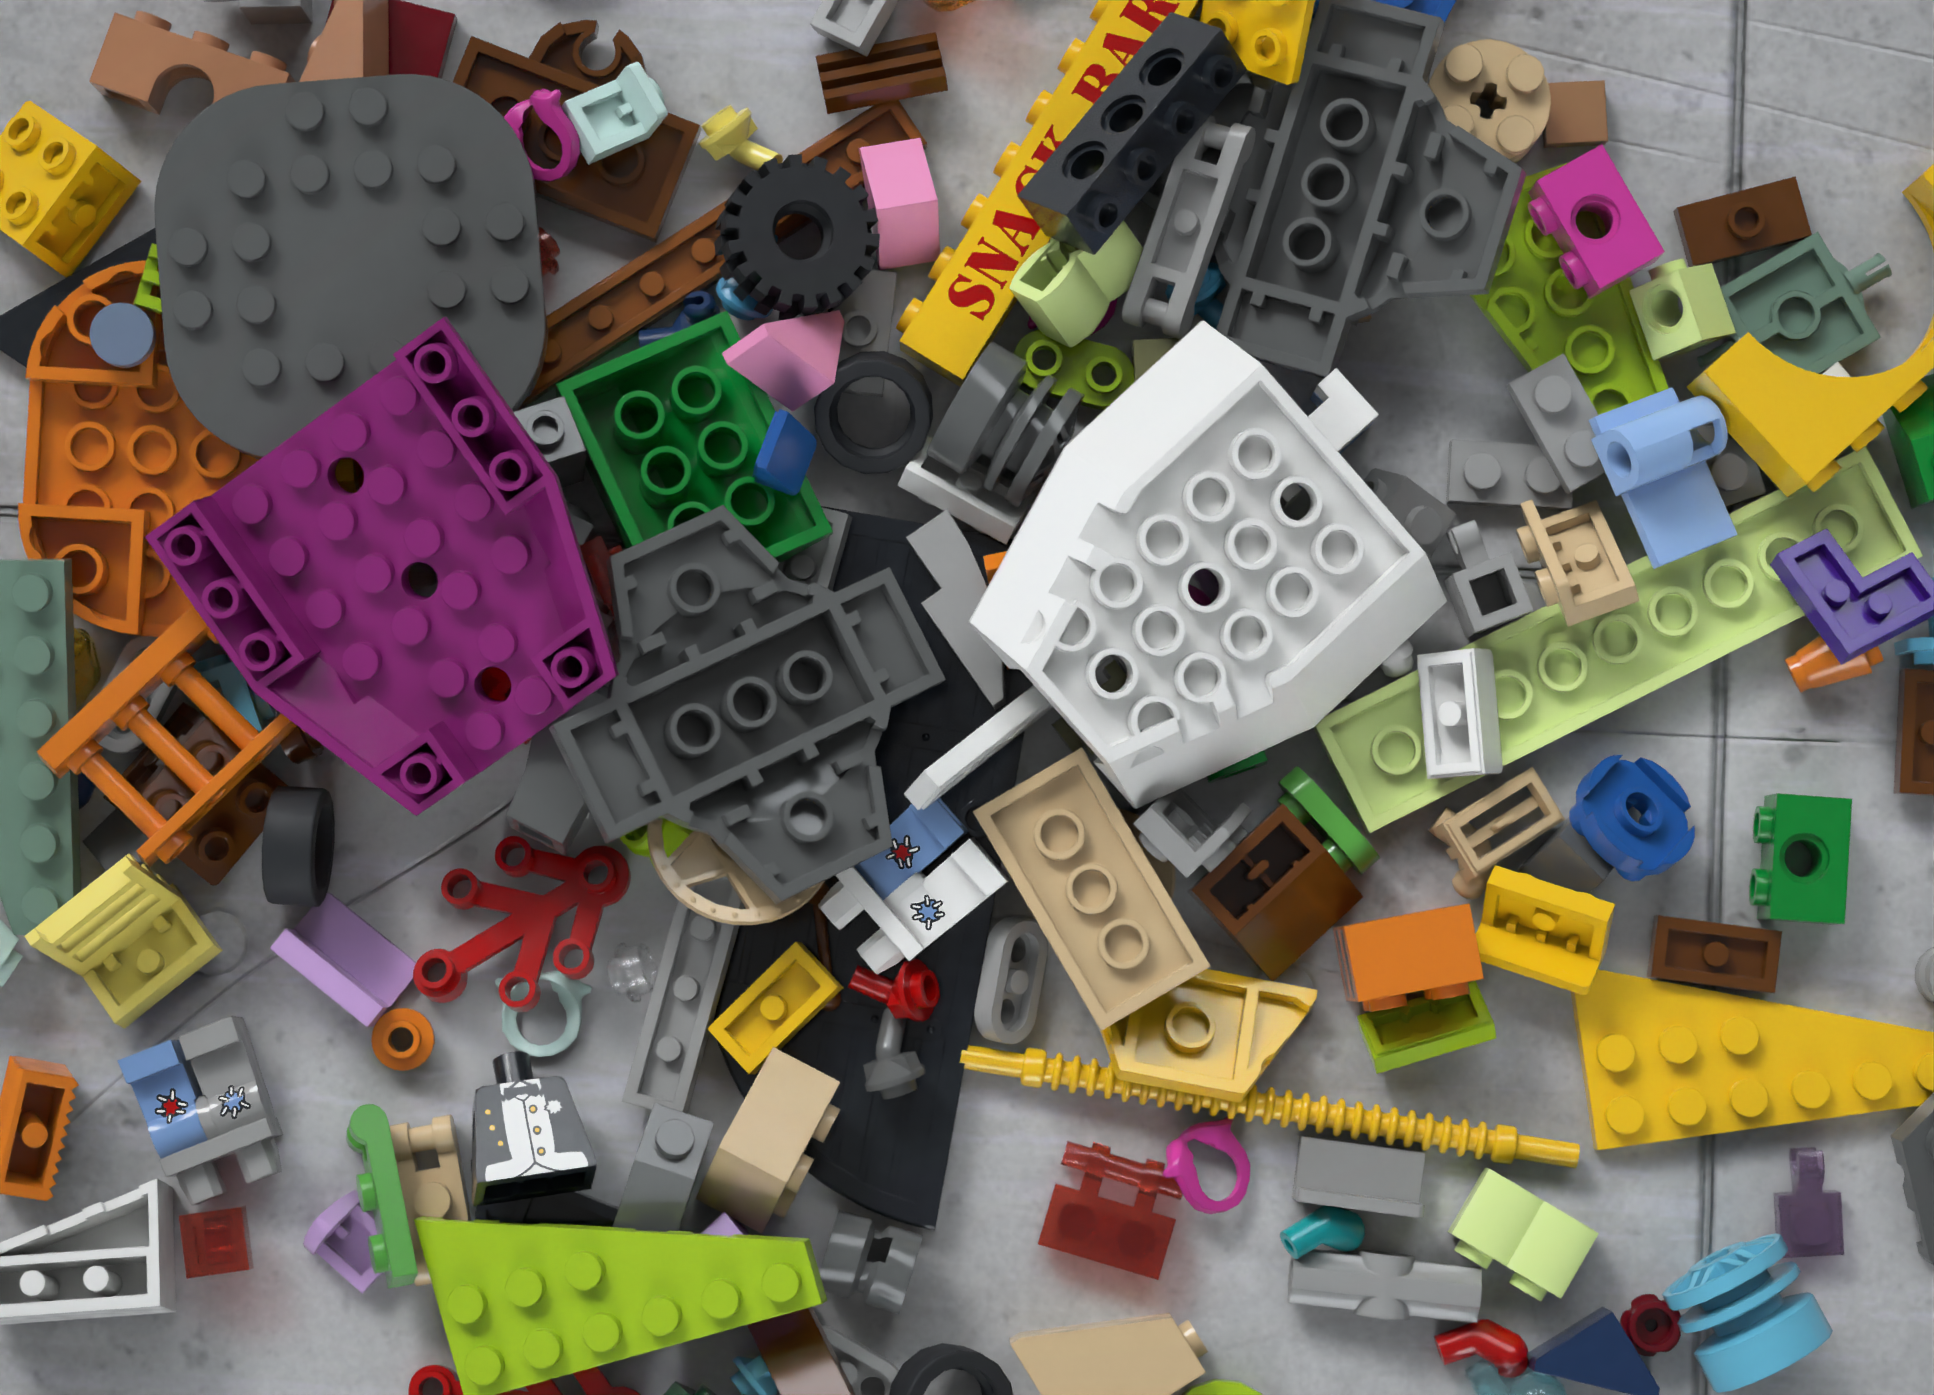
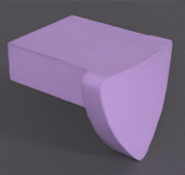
[303,1190,383,1293]

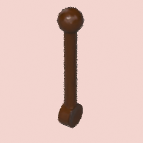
[808,883,841,1011]

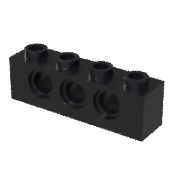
[1018,12,1247,255]

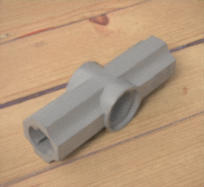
[1287,1249,1482,1323]

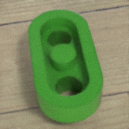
[1277,766,1380,875]

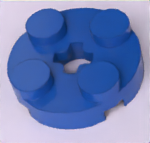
[1569,755,1695,882]

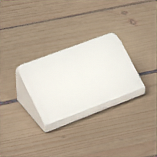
[1417,648,1503,779]

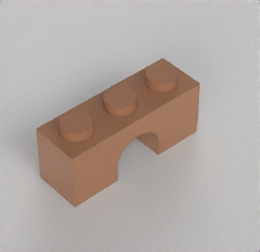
[89,11,296,115]

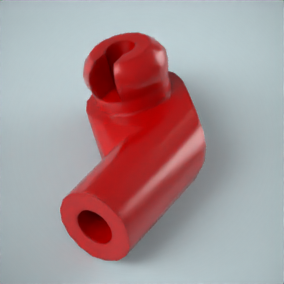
[1434,1319,1529,1378]

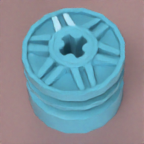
[1662,1233,1833,1393]

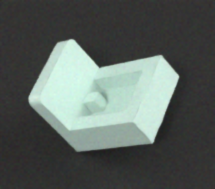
[561,62,668,165]

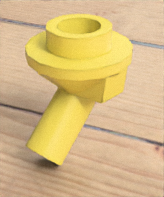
[698,104,783,171]

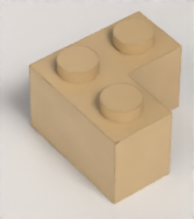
[695,1047,841,1233]

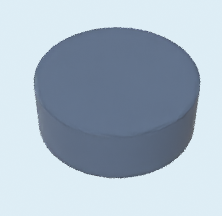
[90,303,156,368]

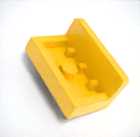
[1476,865,1615,995]

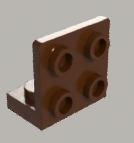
[103,702,288,886]

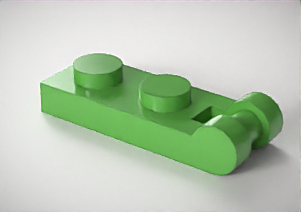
[346,1104,418,1289]

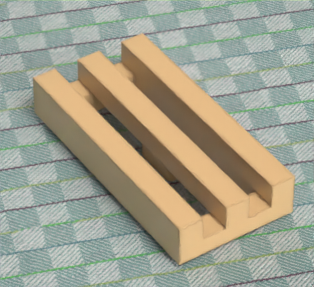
[1432,767,1565,882]

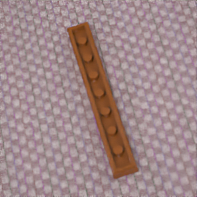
[517,100,927,411]

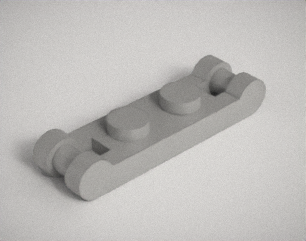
[1122,115,1256,339]

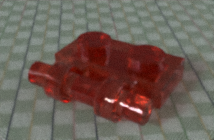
[1037,1140,1183,1280]

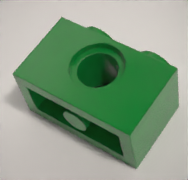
[1749,793,1852,925]

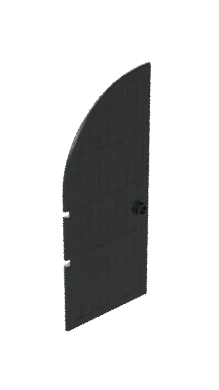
[713,506,1033,1231]

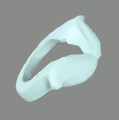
[495,971,592,1057]

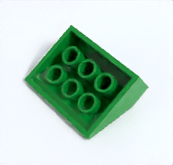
[556,310,833,564]

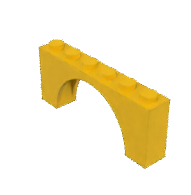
[1686,163,1934,497]

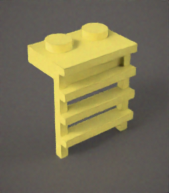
[24,853,223,1029]

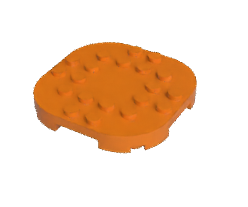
[18,260,364,640]

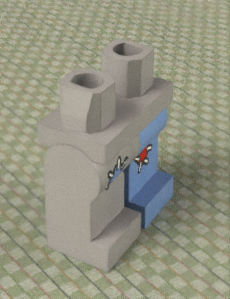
[118,1016,283,1205]

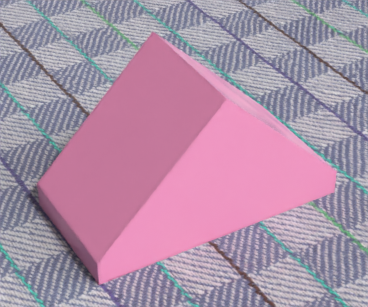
[859,138,940,270]
[722,310,845,412]

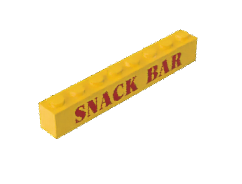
[896,0,1203,387]

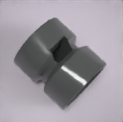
[819,1209,923,1314]

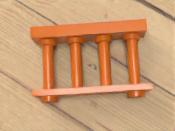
[37,605,305,868]

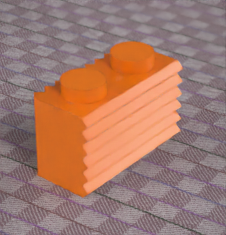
[0,1056,79,1201]

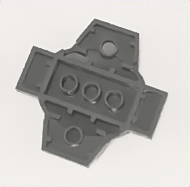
[1140,0,1527,379]
[549,505,946,904]

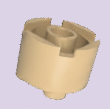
[1427,39,1551,163]

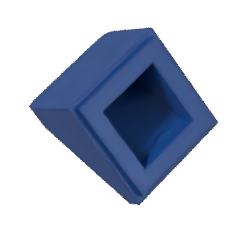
[752,409,817,495]

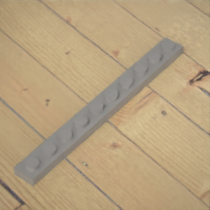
[622,507,852,1114]

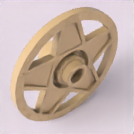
[647,819,825,925]

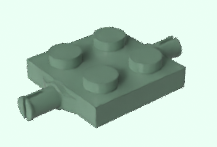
[1697,231,1892,374]

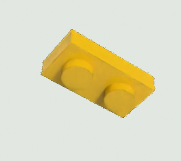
[707,941,844,1074]

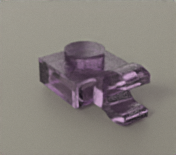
[1773,1147,1844,1258]

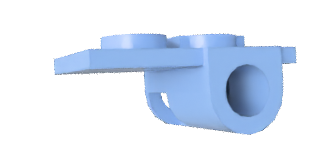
[1588,387,1738,569]

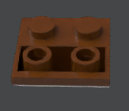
[1187,804,1363,981]

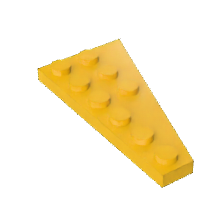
[1570,970,1934,1150]

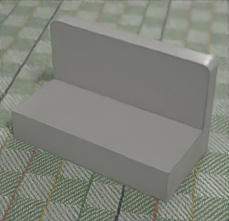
[1292,1136,1426,1218]

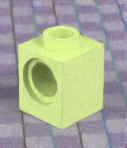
[1629,258,1736,360]

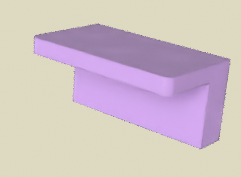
[270,893,416,1027]

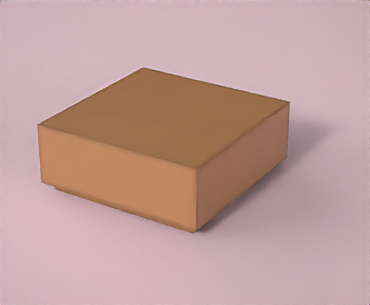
[1543,80,1608,148]

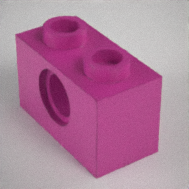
[1528,144,1665,299]

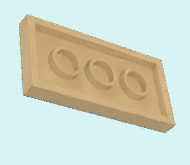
[973,748,1211,1031]

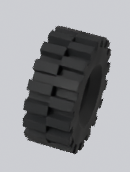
[714,154,880,320]

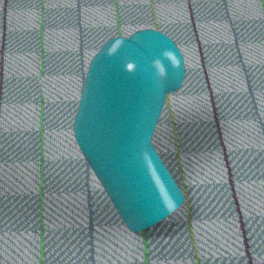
[1280,1205,1365,1259]

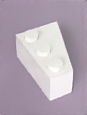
[0,1179,176,1325]

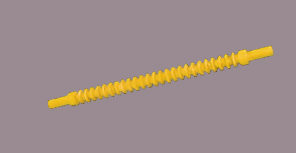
[960,1045,1580,1168]

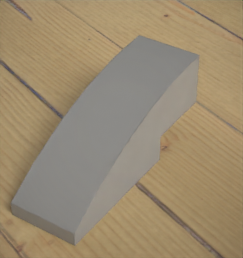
[906,509,1006,711]

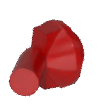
[848,959,940,1022]

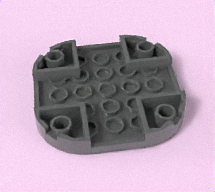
[154,74,548,460]

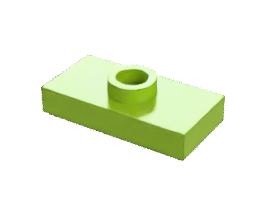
[1357,981,1497,1074]

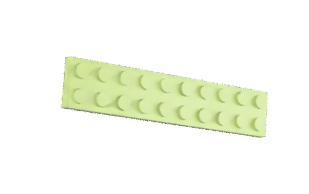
[1313,446,1923,834]

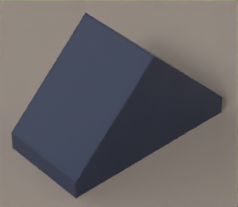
[1527,1306,1660,1395]

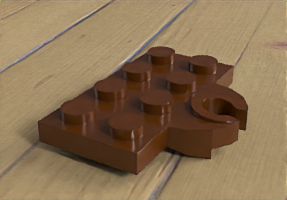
[453,20,702,243]

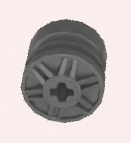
[927,342,1084,508]

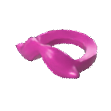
[504,89,580,181]
[1163,1117,1251,1214]

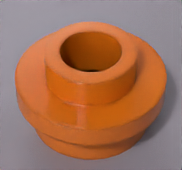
[371,1008,435,1071]

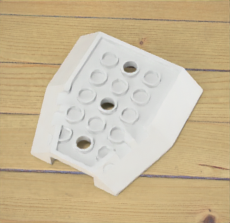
[968,321,1447,809]

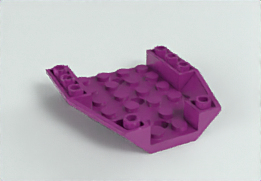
[145,317,619,816]

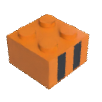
[1332,903,1484,1012]

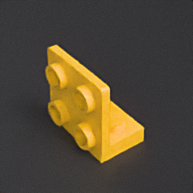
[1199,0,1315,85]
[0,101,141,278]

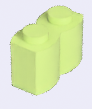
[1009,220,1143,348]
[1447,1167,1599,1302]

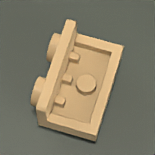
[1516,499,1639,627]

